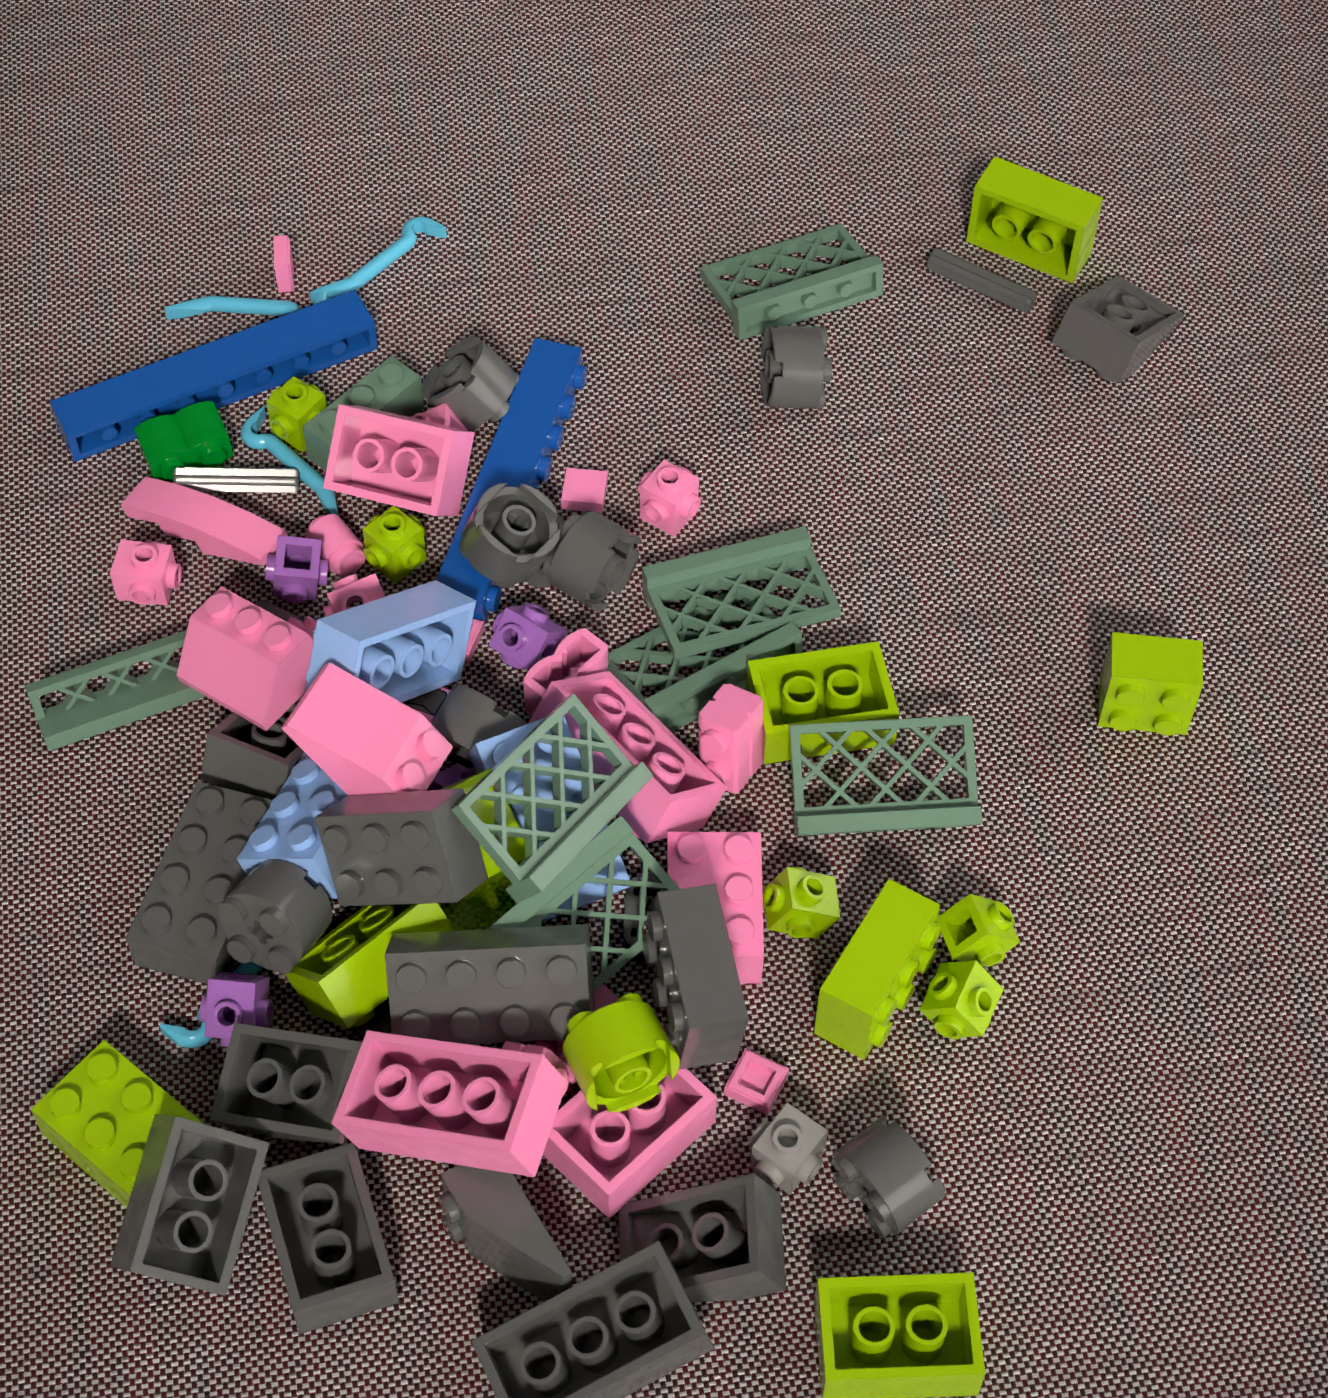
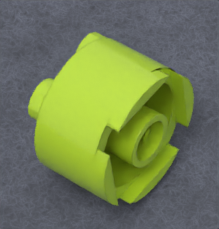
[563,993,680,1112]

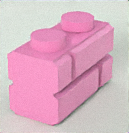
[699,683,763,794]

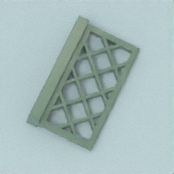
[700,223,883,341]
[642,526,841,660]
[608,584,803,732]
[451,693,654,903]
[789,715,982,836]
[488,816,680,991]

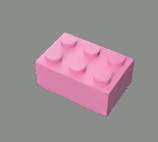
[323,404,475,516]
[667,832,764,983]
[543,1068,717,1219]

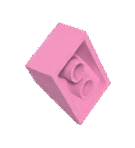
[281,663,453,796]

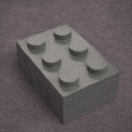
[314,789,488,906]
[643,884,749,1069]
[109,1114,269,1296]
[258,1143,399,1334]

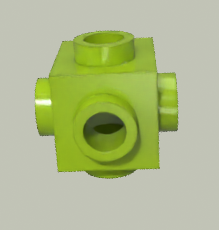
[266,376,327,452]
[362,506,427,584]
[763,867,841,939]
[937,894,1020,967]
[919,960,1004,1040]

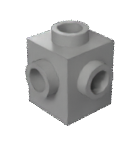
[749,1102,828,1195]

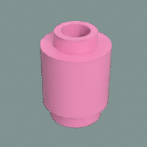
[305,514,366,577]

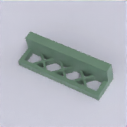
[24,630,207,751]

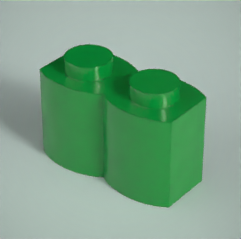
[134,401,233,482]

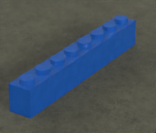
[49,290,378,462]
[436,338,588,626]

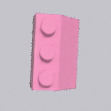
[177,586,314,731]

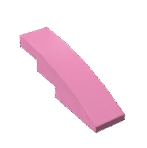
[120,476,288,566]

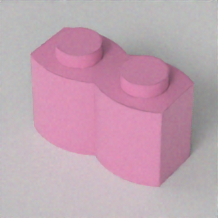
[523,628,608,717]

